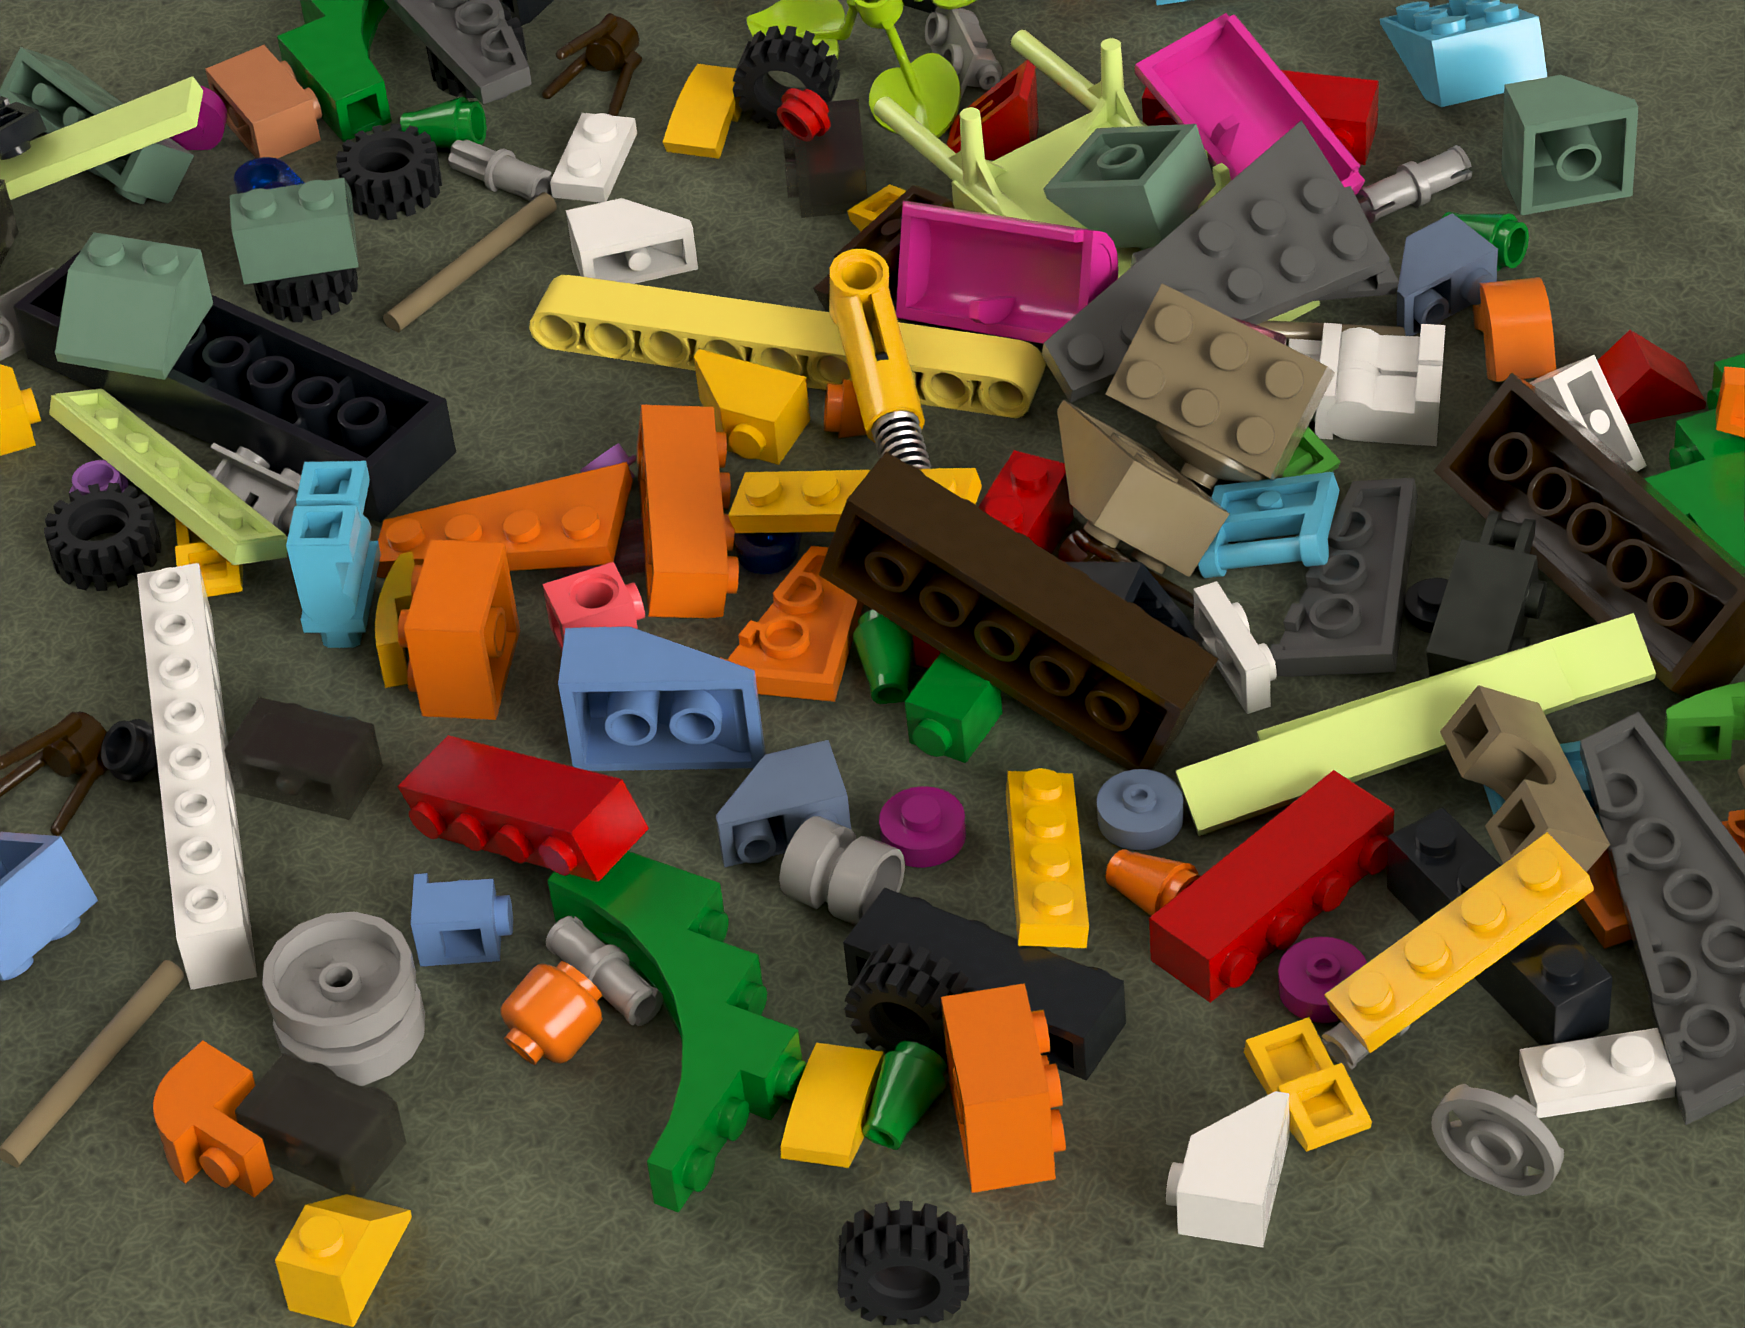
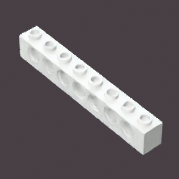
[137,563,257,990]

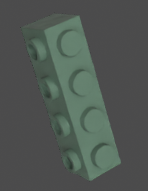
[0,47,194,204]

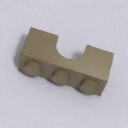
[1440,685,1610,872]

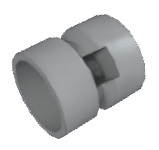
[779,816,905,926]

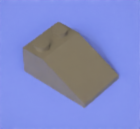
[1057,400,1230,577]

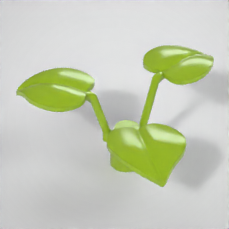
[747,0,976,138]

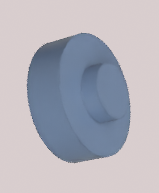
[1097,769,1183,850]

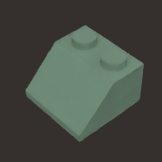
[1501,75,1638,215]
[1043,124,1216,250]
[229,178,359,285]
[55,232,213,380]

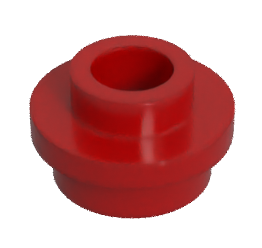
[777,88,831,142]

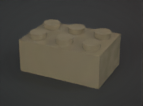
[1105,283,1335,480]

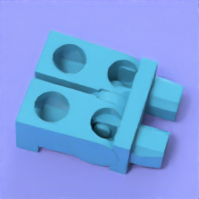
[286,461,381,648]

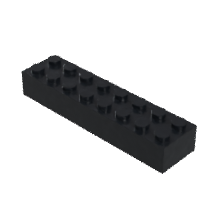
[13,250,456,523]

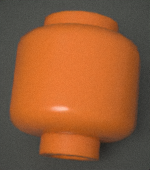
[501,961,602,1065]

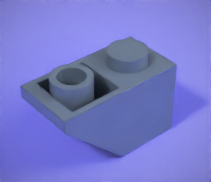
[1397,213,1498,336]
[716,740,851,867]

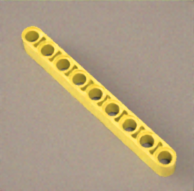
[529,275,1046,418]

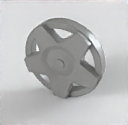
[1431,1084,1564,1196]

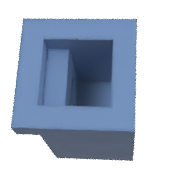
[411,873,513,966]

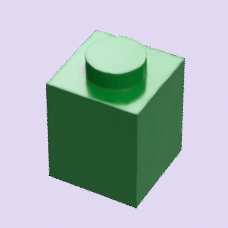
[904,653,1003,763]

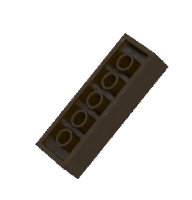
[1434,373,1745,698]
[819,451,1219,770]

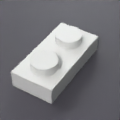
[550,113,637,203]
[1193,581,1277,714]
[1519,1028,1676,1118]

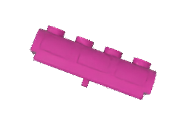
[1135,13,1365,196]
[896,201,1118,344]

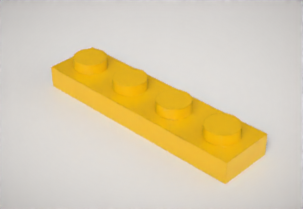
[728,468,982,533]
[1006,768,1089,948]
[1324,832,1594,1053]

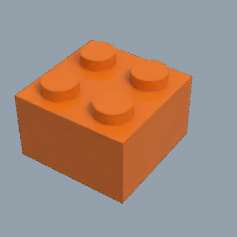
[398,539,520,720]
[941,983,1066,1193]

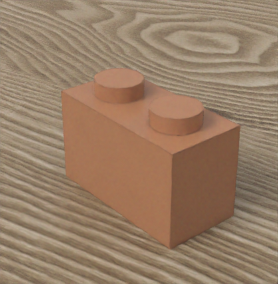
[205,45,322,165]

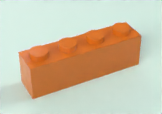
[636,405,739,618]

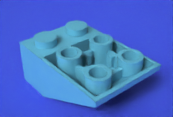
[1380,0,1547,107]

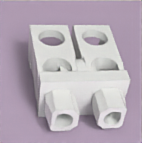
[1288,323,1445,446]

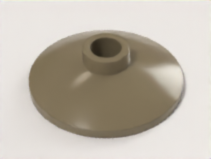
[1155,422,1268,490]

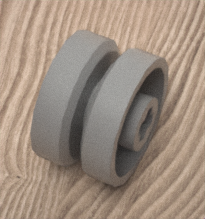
[262,912,425,1088]

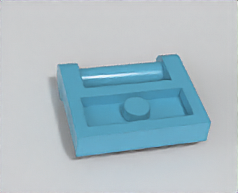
[1198,472,1340,578]

